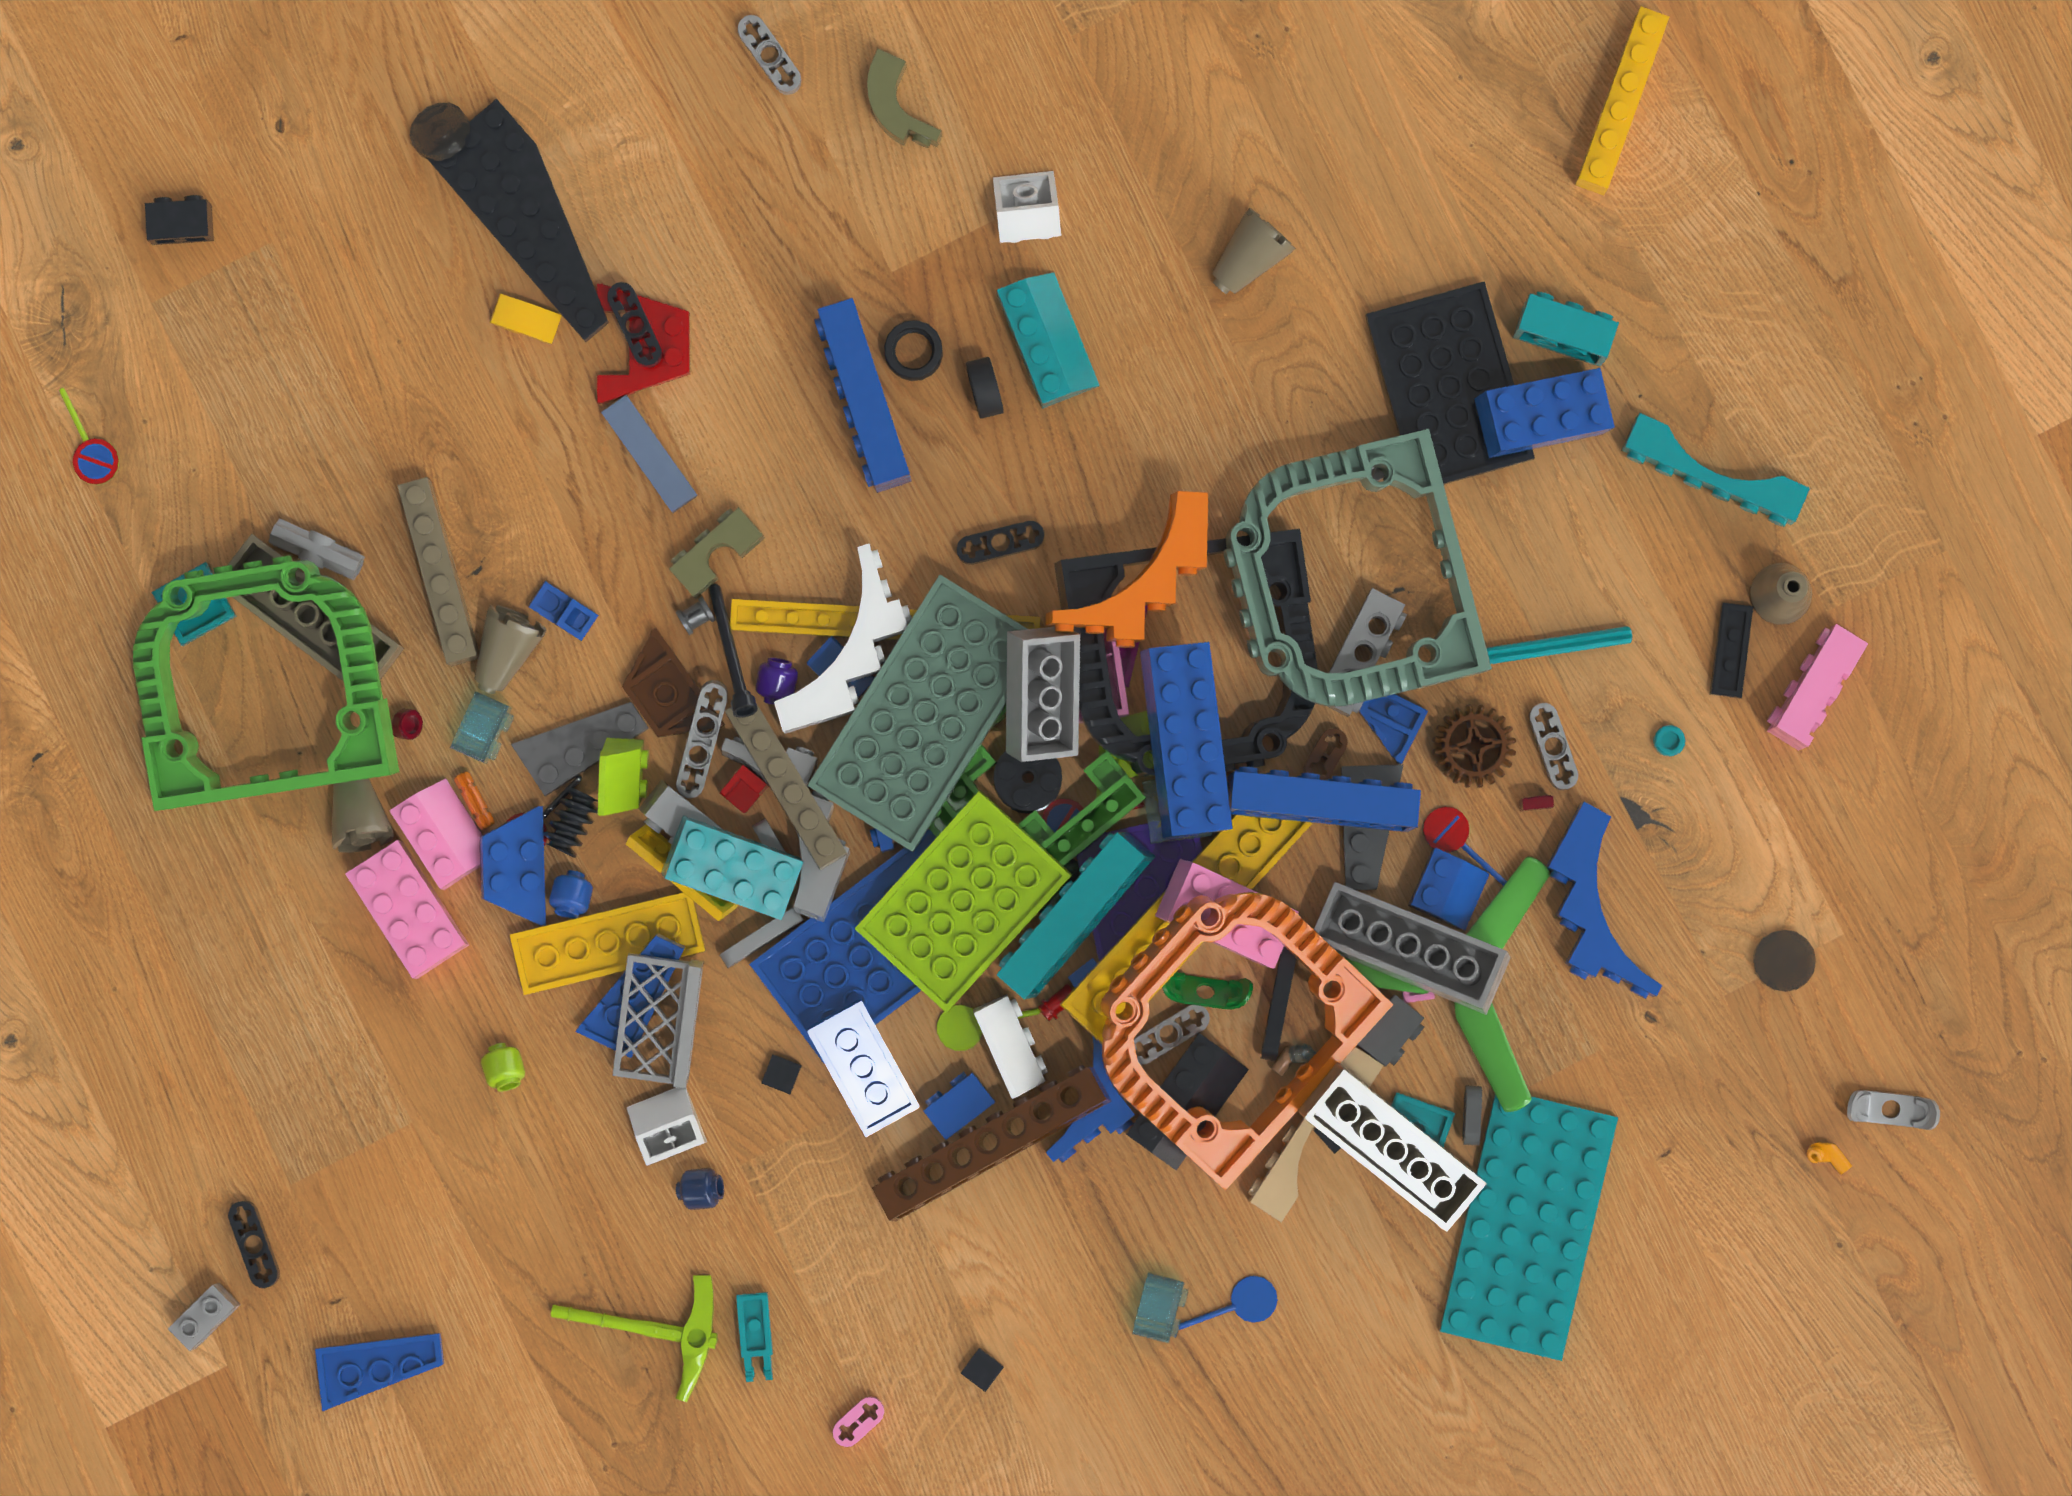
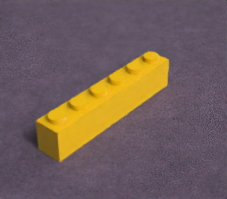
[1575,7,1669,196]

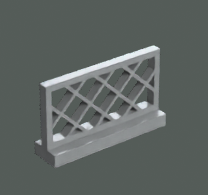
[613,953,704,1089]

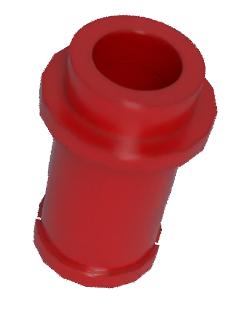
[1038,984,1072,1021]

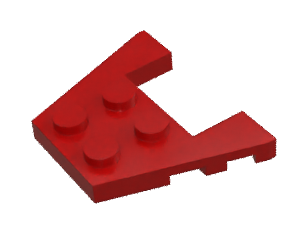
[597,284,690,404]

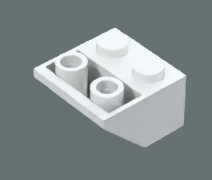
[627,1087,707,1166]

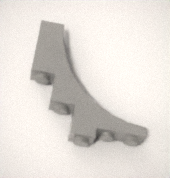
[721,737,850,922]

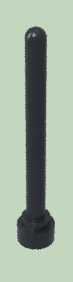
[709,584,758,718]

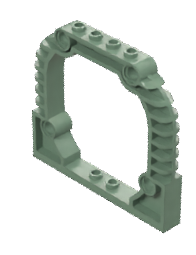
[1224,429,1492,707]

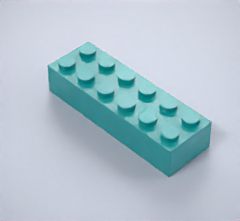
[996,832,1156,1000]

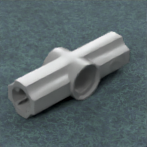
[269,518,365,580]

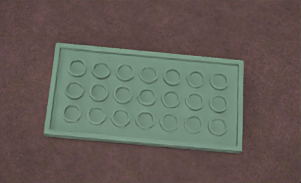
[807,575,1027,852]

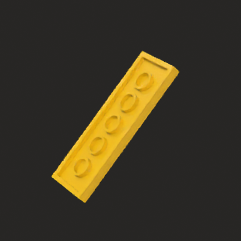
[510,892,706,995]

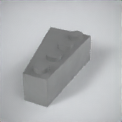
[638,780,722,844]

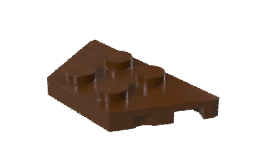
[622,628,725,738]

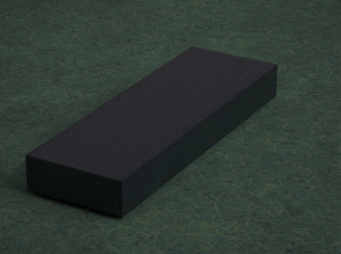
[1710,602,1753,699]

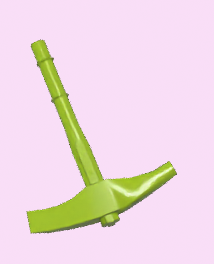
[551,1275,718,1402]

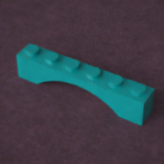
[1621,413,1810,527]

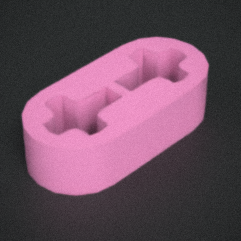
[833,1396,884,1447]

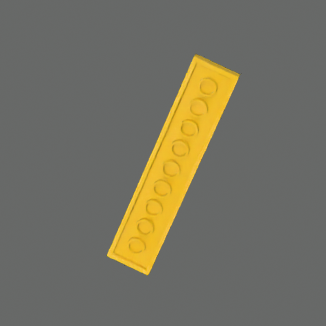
[1060,815,1313,1045]

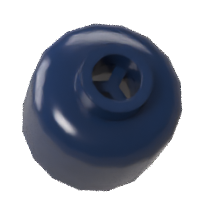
[676,1168,724,1210]

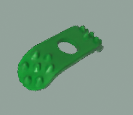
[1162,972,1253,1010]

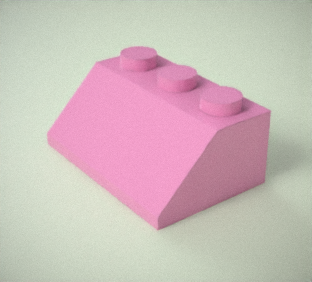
[389,779,483,890]

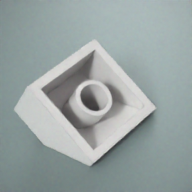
[993,171,1061,243]

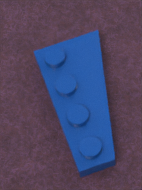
[315,1333,444,1411]

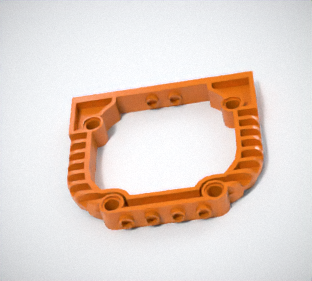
[1101,892,1393,1190]

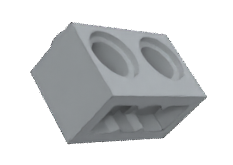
[168,1283,241,1351]

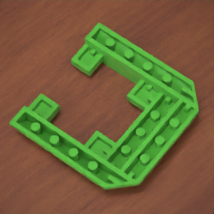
[929,706,1146,866]

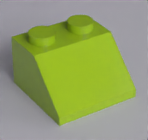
[598,737,649,816]

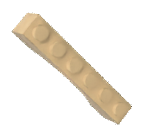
[1248,1047,1384,1223]

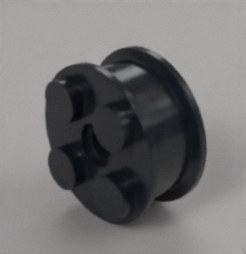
[994,751,1062,813]

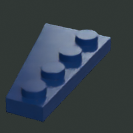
[575,933,685,1058]

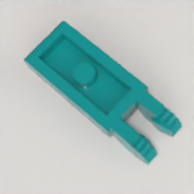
[736,1292,773,1382]

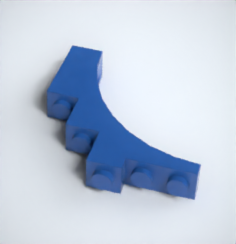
[1546,802,1662,999]
[1046,958,1135,1163]

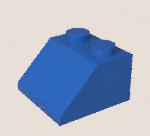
[1408,848,1489,931]

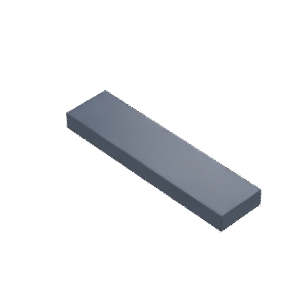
[601,395,698,513]

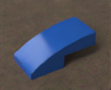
[528,581,599,641]

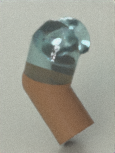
[1270,1044,1316,1077]

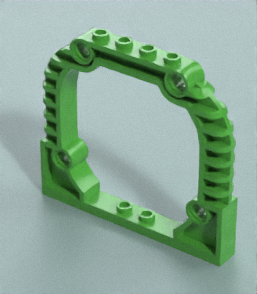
[133,555,400,811]

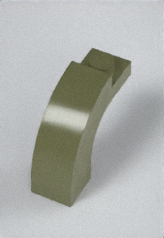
[867,49,942,148]

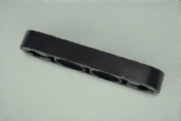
[1260,947,1296,1062]

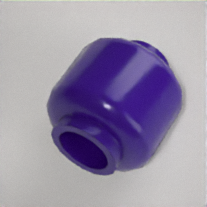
[755,658,798,705]

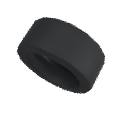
[884,320,943,381]
[965,357,1004,419]

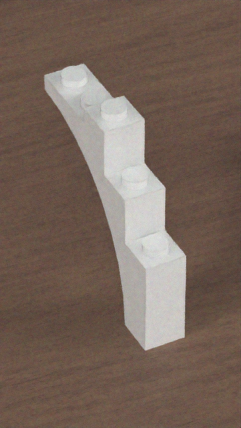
[774,544,912,734]

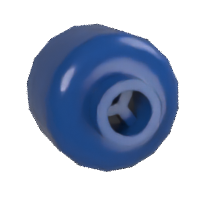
[549,870,593,919]

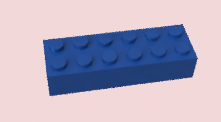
[814,298,912,493]
[1140,642,1233,838]
[1227,767,1421,832]

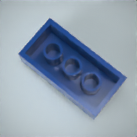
[1474,368,1615,458]

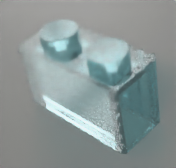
[450,691,514,764]
[1132,1272,1189,1343]

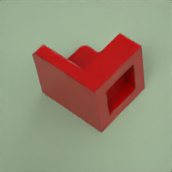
[720,765,769,813]

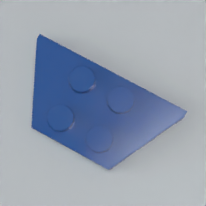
[480,806,546,926]

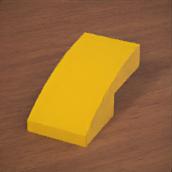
[489,294,562,344]

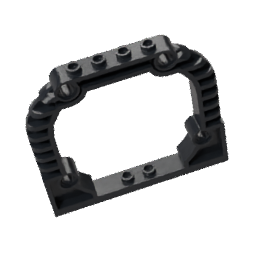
[1054,529,1318,777]

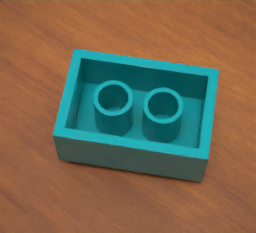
[1513,292,1619,367]

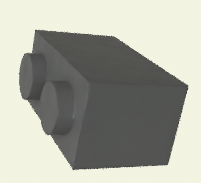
[1357,995,1424,1067]

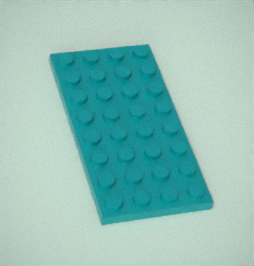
[1439,1094,1618,1361]

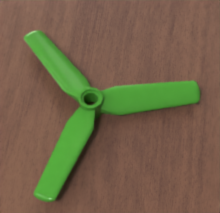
[1344,856,1550,1112]

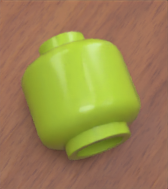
[481,1043,525,1092]

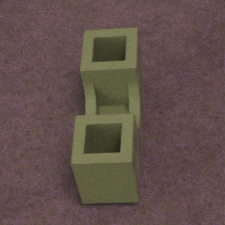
[669,507,765,599]

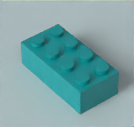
[661,815,803,920]

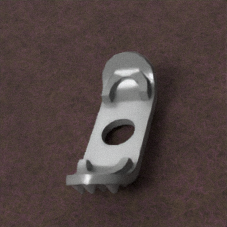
[1847,1090,1940,1130]

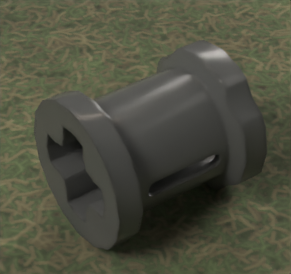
[676,596,716,636]

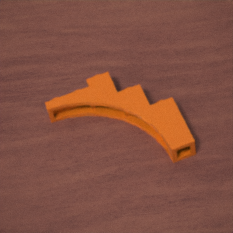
[1045,491,1208,648]

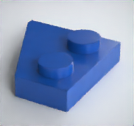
[1358,694,1428,765]

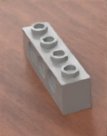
[1327,588,1407,717]

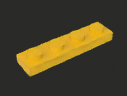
[626,824,738,921]

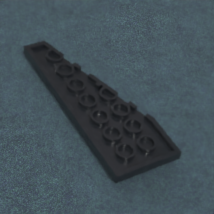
[427,99,609,342]

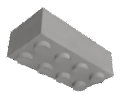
[1006,627,1080,762]

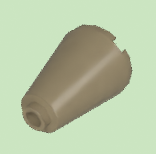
[1212,208,1296,294]
[1750,563,1812,625]
[474,605,546,694]
[332,778,394,853]

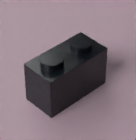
[145,195,214,245]

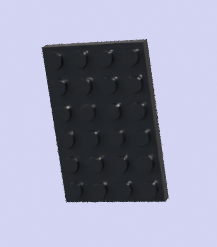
[1365,281,1535,485]

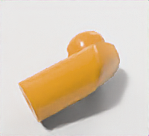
[1807,1142,1852,1175]

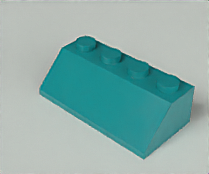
[997,272,1100,409]

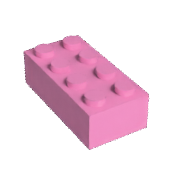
[345,840,469,979]
[1155,859,1299,969]

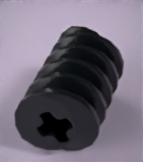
[543,787,598,858]

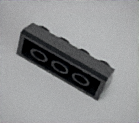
[1126,1033,1249,1170]

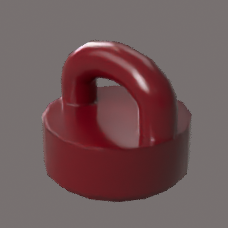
[392,708,423,740]

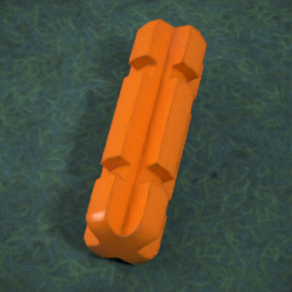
[454,771,495,830]

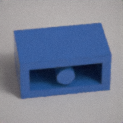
[923,1072,995,1140]

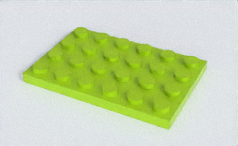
[855,790,1072,1013]

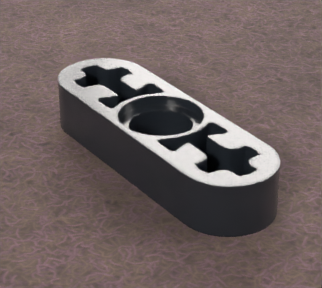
[608,282,662,368]
[957,521,1044,565]
[228,1201,280,1288]

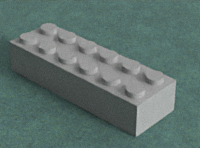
[1314,882,1511,1015]

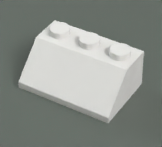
[973,994,1048,1099]

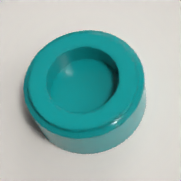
[1653,725,1686,757]

